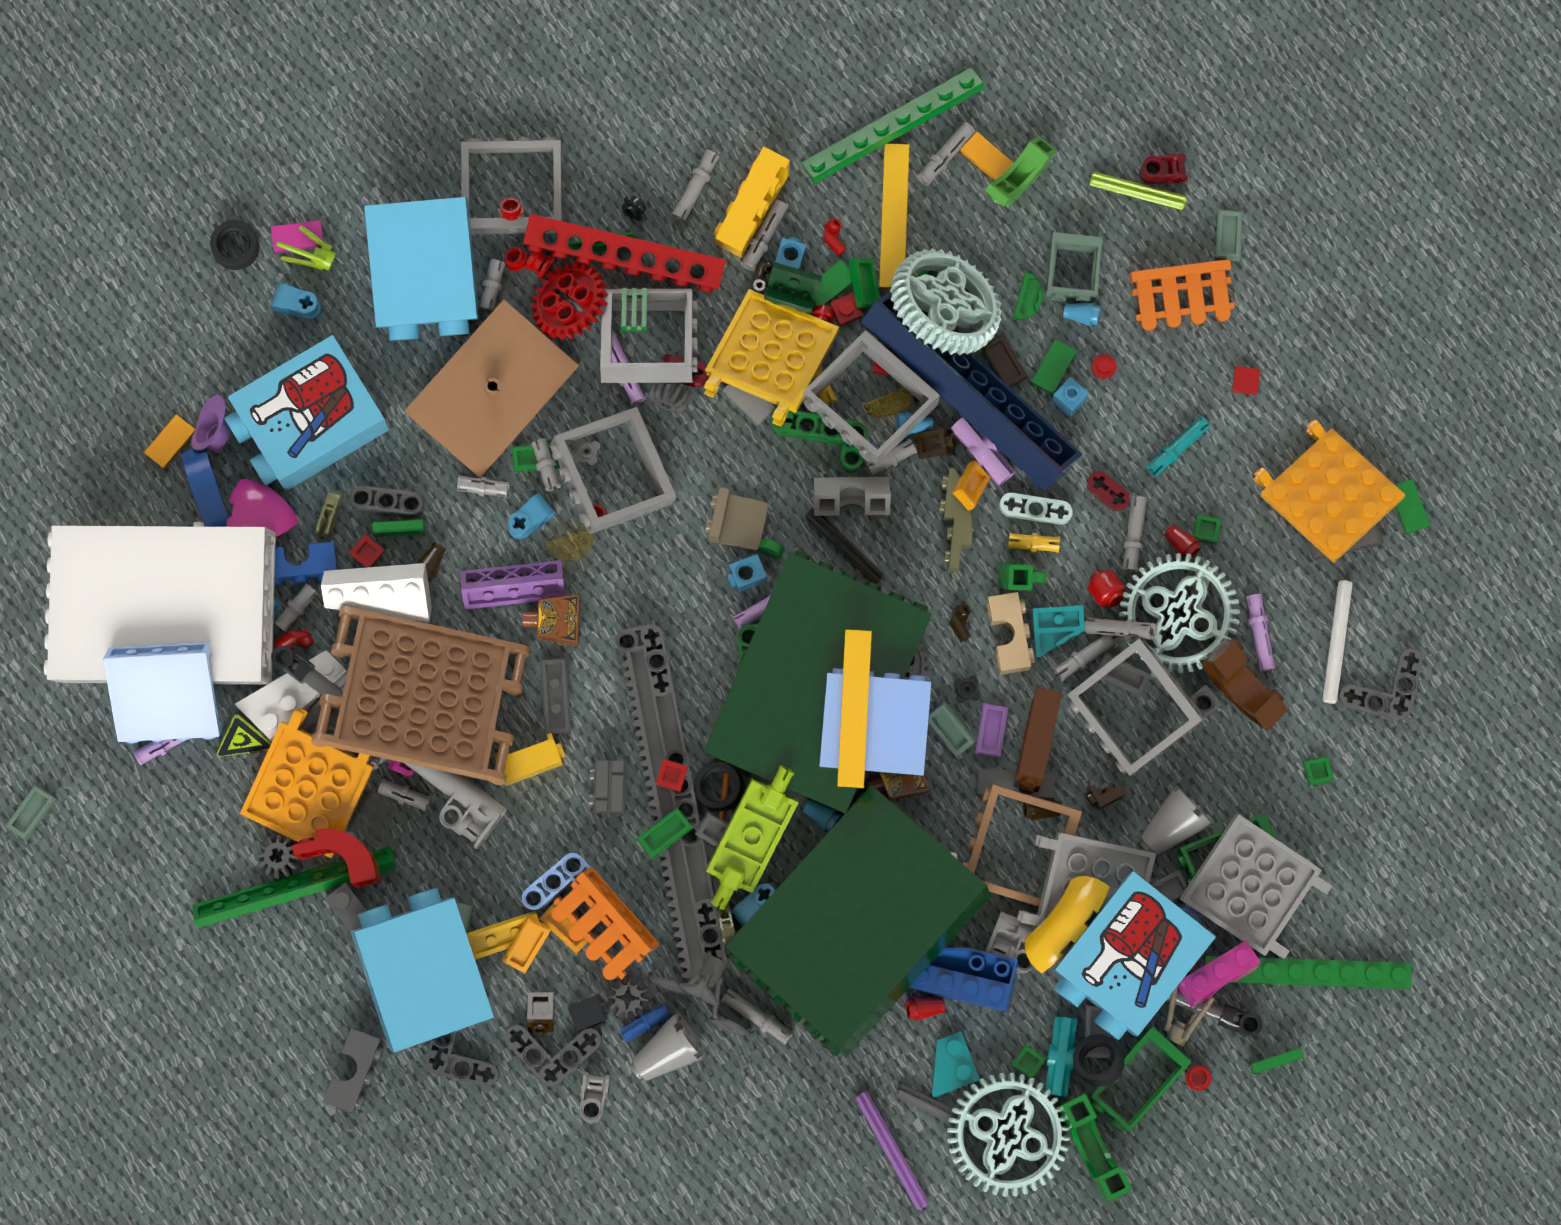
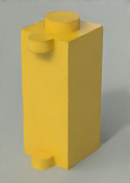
[494,733,565,786]

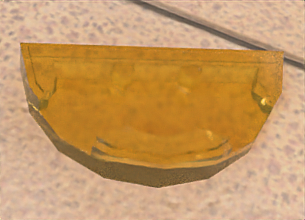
[863,388,913,417]
[545,529,594,561]

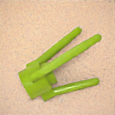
[277,226,336,271]

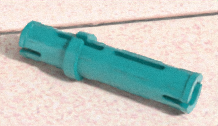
[1146,416,1211,477]

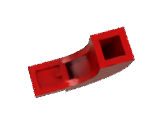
[292,828,382,888]

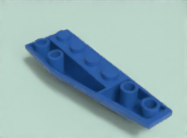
[908,948,1018,1014]

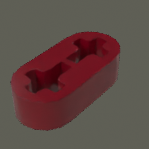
[1087,471,1130,512]

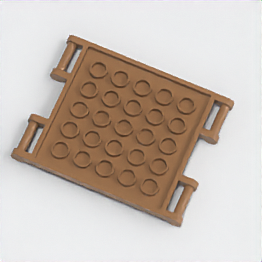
[311,606,530,785]

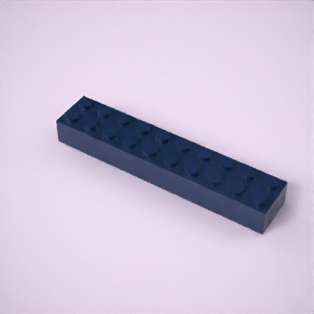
[861,292,1082,491]

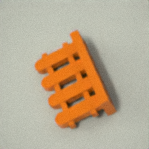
[1128,259,1235,331]
[552,867,660,980]

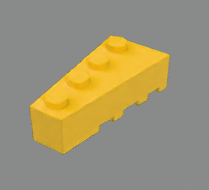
[713,146,790,258]

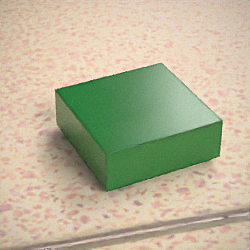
[1192,514,1222,544]
[1302,756,1334,787]
[1010,1044,1047,1079]

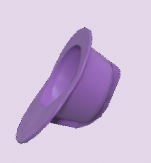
[191,395,231,453]

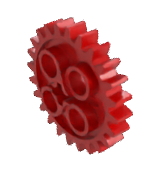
[531,262,608,340]

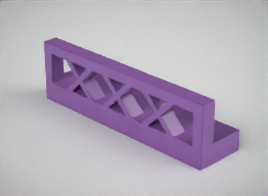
[461,560,565,609]

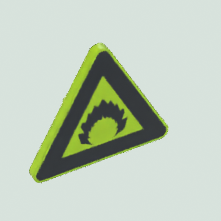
[217,715,272,757]

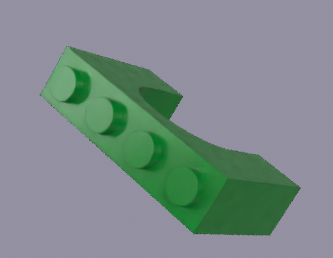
[1058,1094,1133,1202]

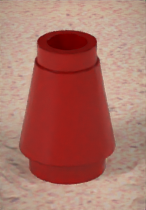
[1164,525,1201,559]
[905,996,945,1022]

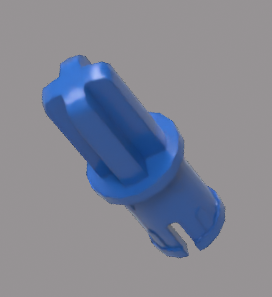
[620,1003,671,1042]

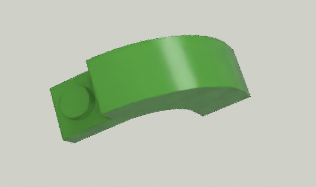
[985,136,1058,208]

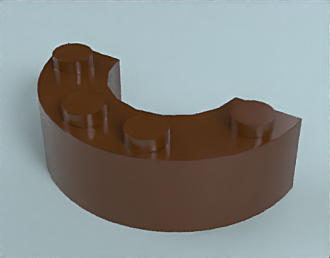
[1203,638,1288,731]

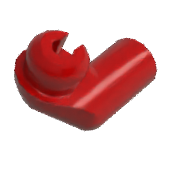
[823,218,847,257]
[274,630,314,648]

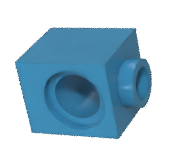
[775,237,806,270]
[1051,377,1089,418]
[727,554,767,592]

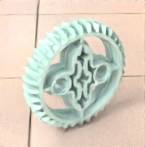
[890,248,1002,355]
[1120,553,1240,673]
[947,1073,1070,1197]

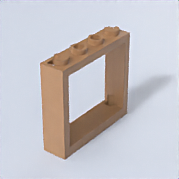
[963,783,1082,906]

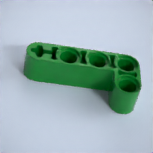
[771,410,868,473]

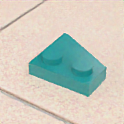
[1032,605,1085,657]
[932,1032,980,1098]

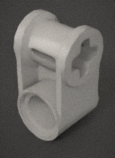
[580,1072,610,1124]

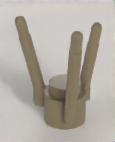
[1163,986,1215,1046]

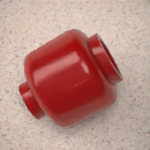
[1087,570,1125,608]

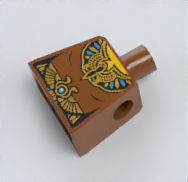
[522,595,580,647]
[865,771,930,801]

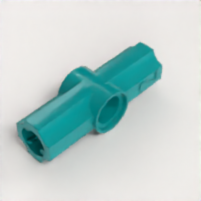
[1045,1016,1077,1097]

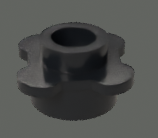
[622,196,646,221]
[954,676,981,703]

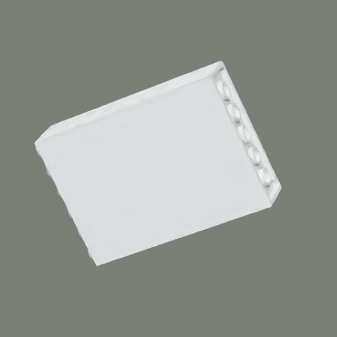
[44,526,276,685]

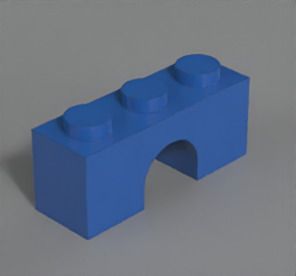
[274,542,339,587]

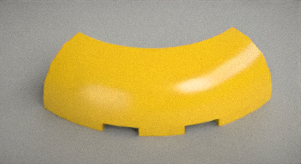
[1024,876,1110,973]

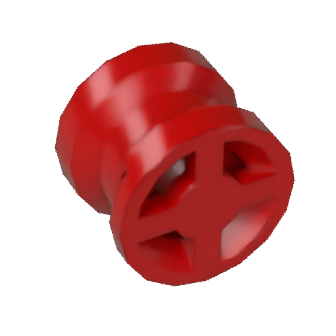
[525,250,555,279]

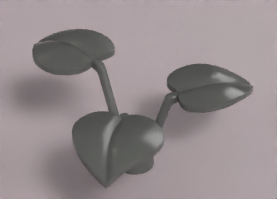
[648,955,755,1036]

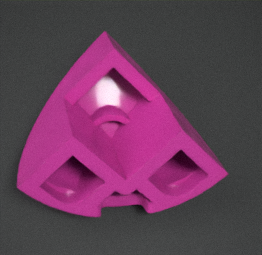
[227,479,298,537]

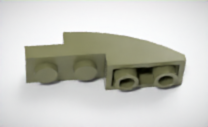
[939,468,972,573]

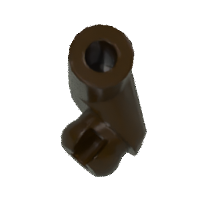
[753,260,773,291]

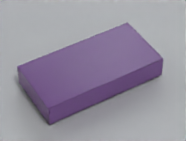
[975,703,1009,758]

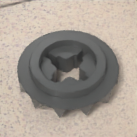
[607,977,649,1019]

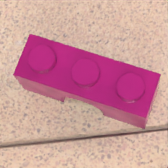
[1178,941,1261,1008]

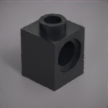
[567,996,609,1033]

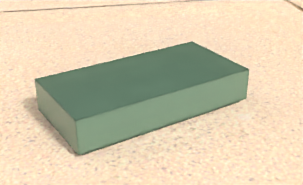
[1215,210,1243,261]
[928,701,977,758]
[5,784,57,841]

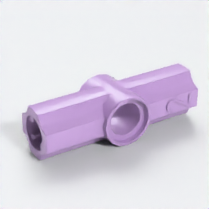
[951,417,1016,486]

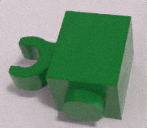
[998,562,1046,591]

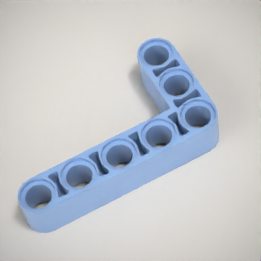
[522,853,591,912]

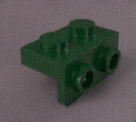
[764,262,822,313]

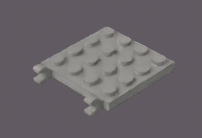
[1180,813,1332,959]
[1016,832,1156,931]

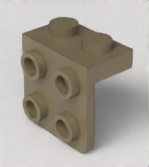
[705,487,768,551]

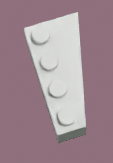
[321,563,432,622]
[235,650,346,742]

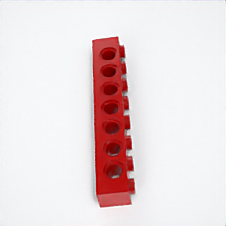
[523,214,725,293]

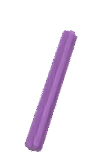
[856,1091,929,1210]

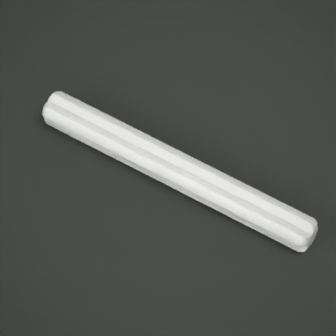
[1323,580,1352,704]

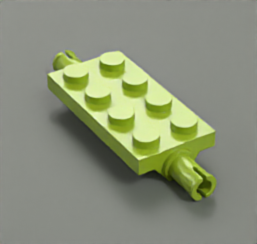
[706,765,799,910]

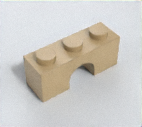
[986,592,1034,675]

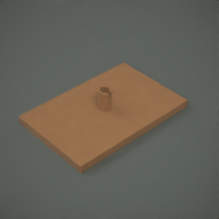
[404,299,579,478]

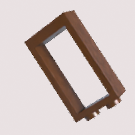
[1013,686,1062,794]

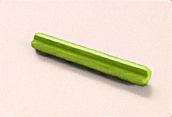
[1090,172,1187,210]

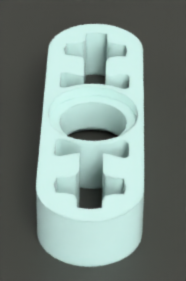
[999,493,1072,525]

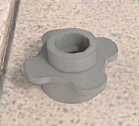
[573,438,600,465]

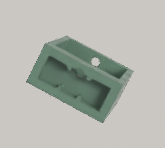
[1045,232,1103,303]

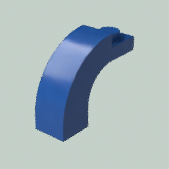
[181,448,230,527]

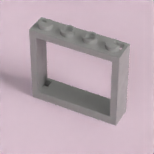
[461,137,563,234]
[600,289,698,383]
[803,330,940,465]
[550,407,676,534]
[1067,638,1205,776]

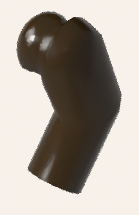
[950,604,971,643]

